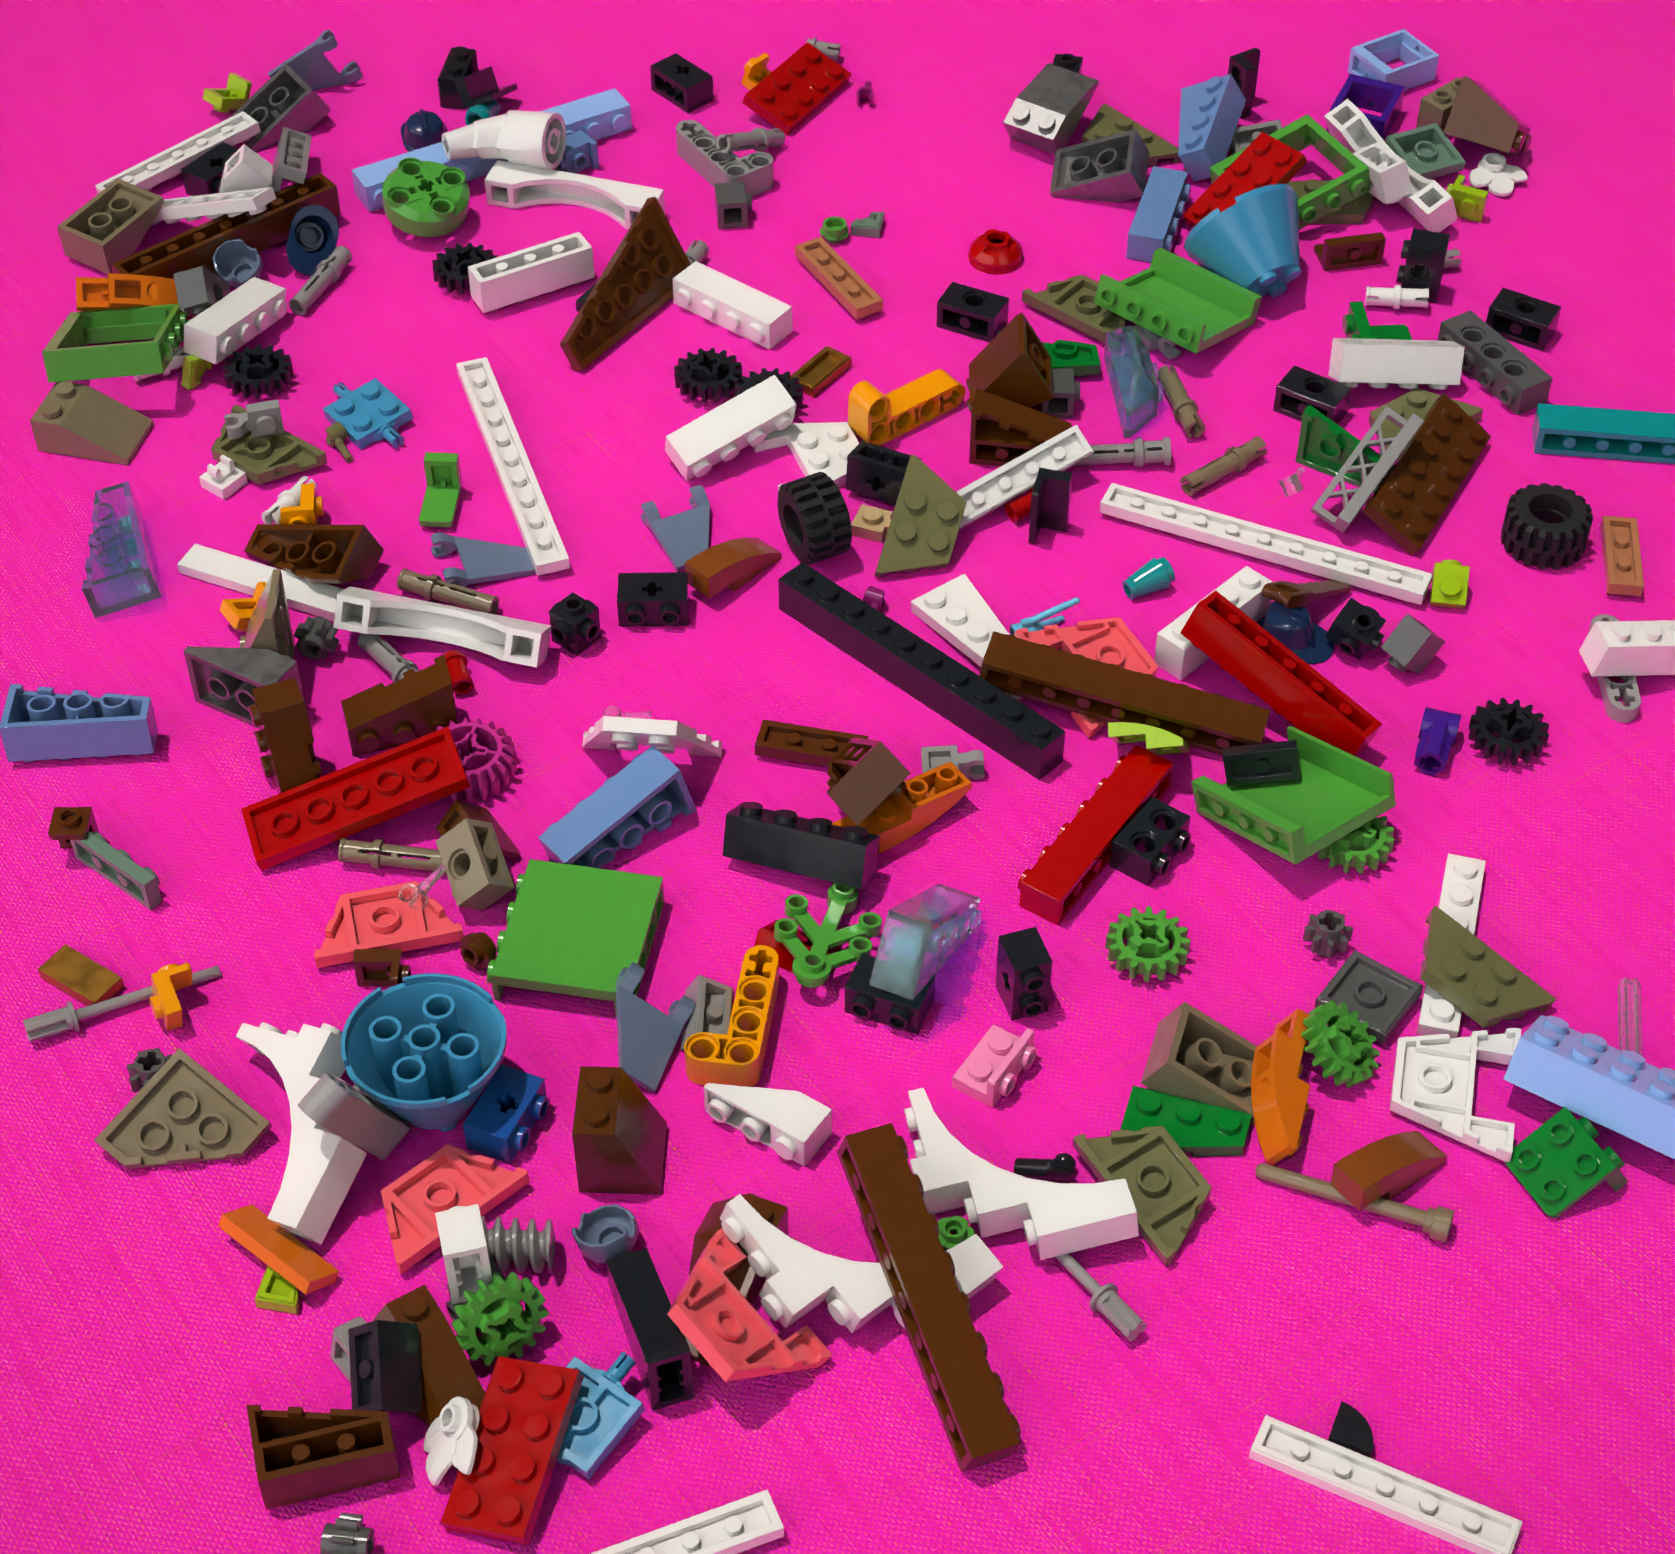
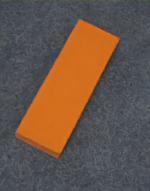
[218,1204,339,1295]

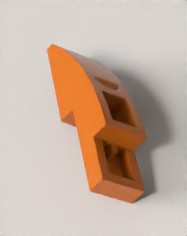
[76,273,192,317]
[832,761,972,854]
[1251,1008,1310,1166]

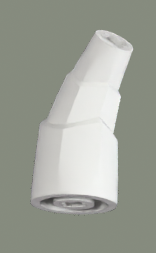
[442,110,566,169]

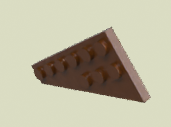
[560,197,691,371]

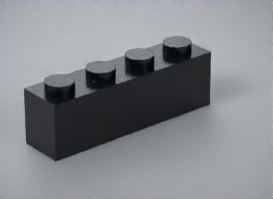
[722,802,880,889]

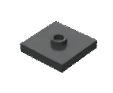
[1315,950,1423,1044]

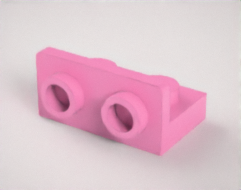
[952,1024,1037,1108]

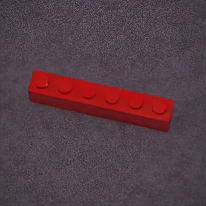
[1180,590,1382,757]
[1018,745,1174,926]

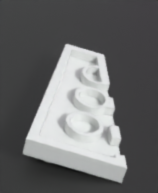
[911,573,1010,667]

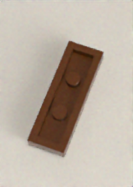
[755,720,868,766]

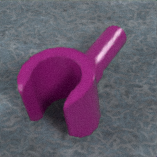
[857,81,873,106]
[863,586,886,611]

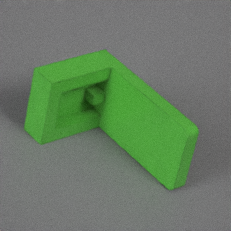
[419,452,462,527]

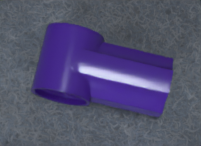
[1414,707,1461,776]

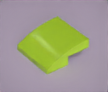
[1108,722,1190,755]

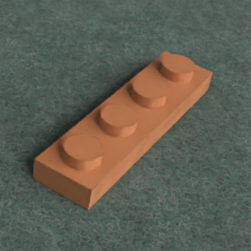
[795,237,883,319]

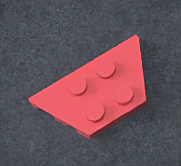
[314,881,464,968]
[381,1144,529,1274]

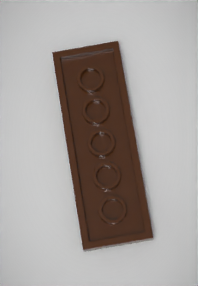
[1362,393,1491,556]

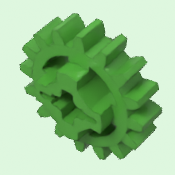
[1318,816,1395,874]
[1105,906,1191,982]
[1301,1000,1380,1088]
[452,1272,548,1366]

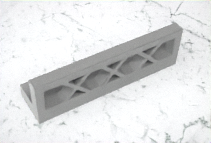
[271,127,312,193]
[1311,406,1424,533]

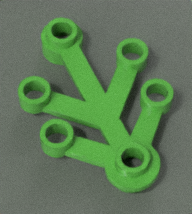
[774,883,882,988]

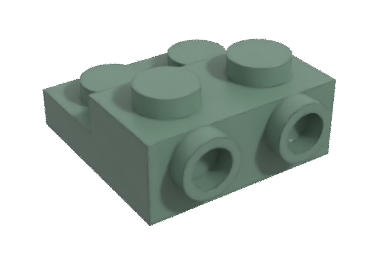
[1385,123,1466,179]

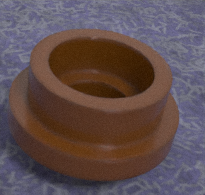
[460,932,497,970]

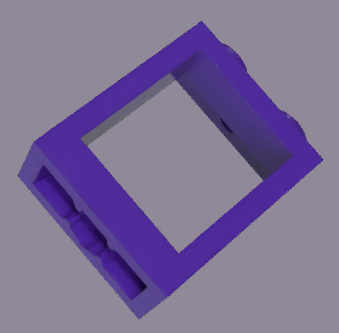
[1327,74,1405,141]

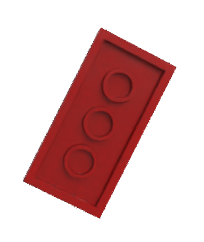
[742,42,851,135]
[1182,132,1307,227]
[441,1356,584,1545]

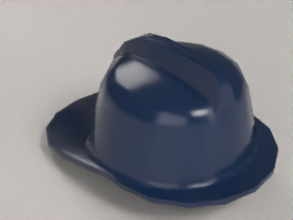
[400,108,447,152]
[286,205,339,276]
[1257,601,1335,665]

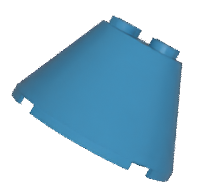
[1184,184,1302,297]
[341,973,507,1131]

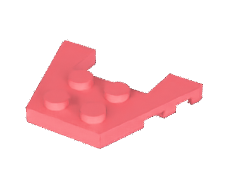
[1014,617,1159,739]
[667,1228,832,1382]

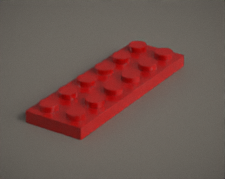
[241,726,471,871]

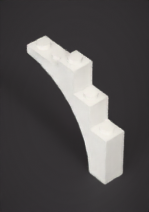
[235,1022,367,1244]
[904,1087,1139,1260]
[720,1194,1003,1333]

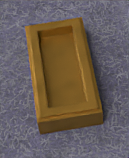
[790,346,852,398]
[38,944,124,1006]

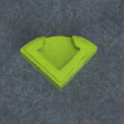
[181,355,213,390]
[255,1266,300,1314]

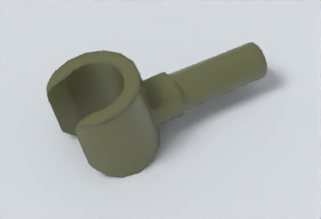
[326,422,353,463]

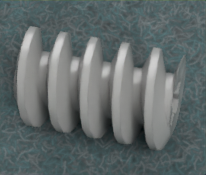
[481,1216,555,1273]

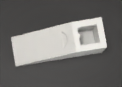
[214,144,273,219]
[703,1083,832,1167]

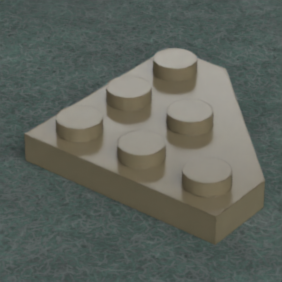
[94,1048,272,1169]

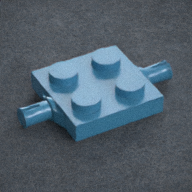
[323,378,413,450]
[557,1352,645,1479]

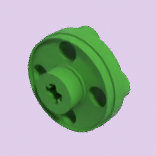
[382,157,470,237]

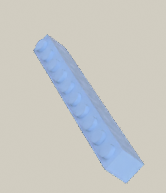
[352,88,632,212]

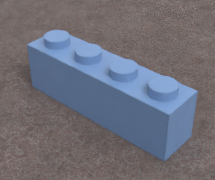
[1126,166,1191,262]

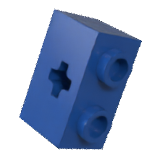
[463,1064,549,1164]

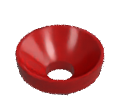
[968,229,1023,275]

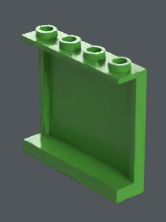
[1094,248,1262,354]
[1192,726,1396,865]
[487,859,665,1017]

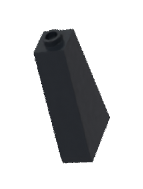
[606,1248,694,1411]

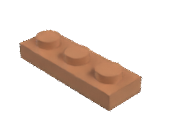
[1600,516,1644,596]

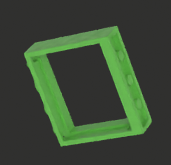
[1209,114,1370,229]
[42,304,190,383]

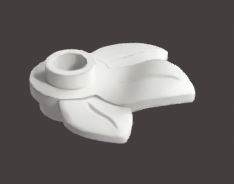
[1469,153,1528,197]
[423,1396,480,1486]

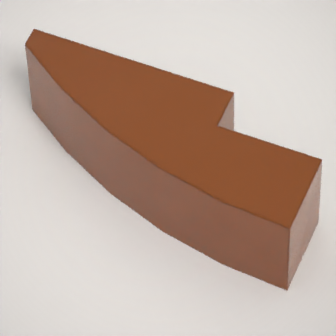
[685,537,781,598]
[1331,1131,1447,1211]

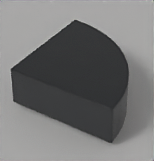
[1328,1402,1374,1458]

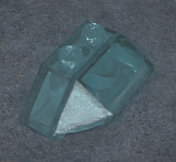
[1104,326,1163,438]

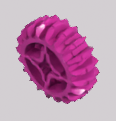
[437,718,517,804]

